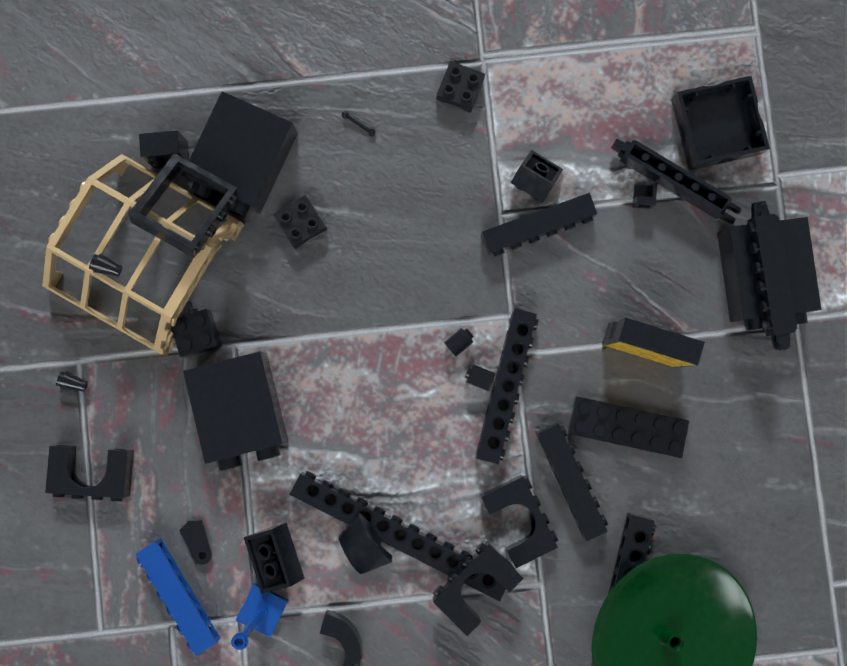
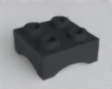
[436,61,485,113]
[273,195,327,249]

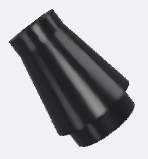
[89,254,123,277]
[56,371,88,392]

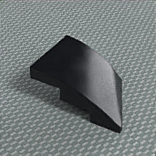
[338,513,392,575]

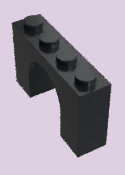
[45,445,134,501]
[480,475,559,568]
[433,541,524,636]

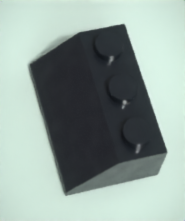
[243,522,305,594]

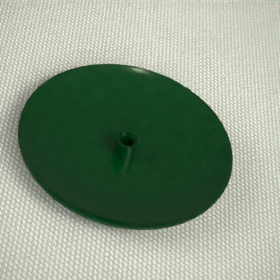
[591,553,757,666]

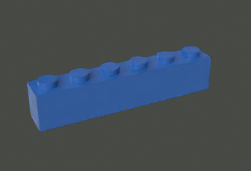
[136,538,221,656]

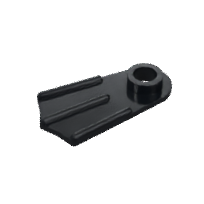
[179,520,212,565]

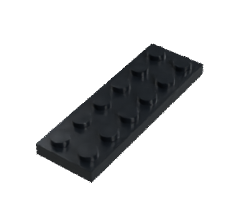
[568,396,689,458]

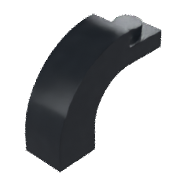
[319,609,362,666]

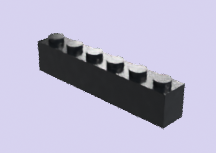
[481,192,598,257]
[535,423,608,541]

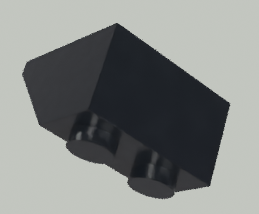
[511,150,563,202]

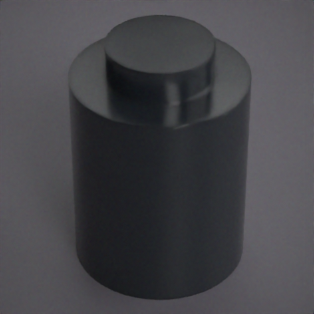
[444,328,474,357]

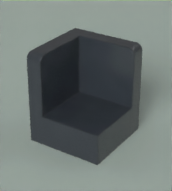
[632,183,657,209]

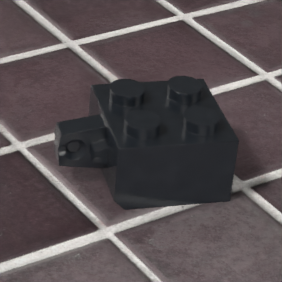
[171,300,222,358]

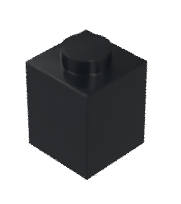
[464,365,496,391]

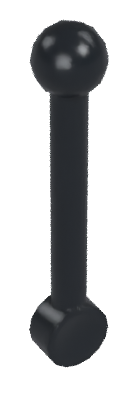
[342,111,376,137]

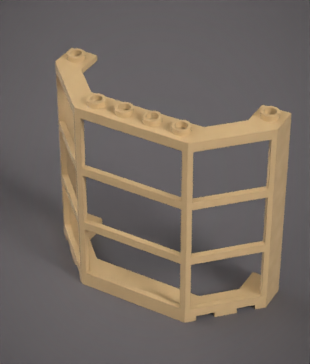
[42,154,244,356]

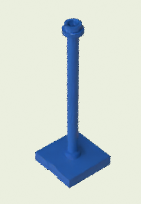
[231,583,289,650]

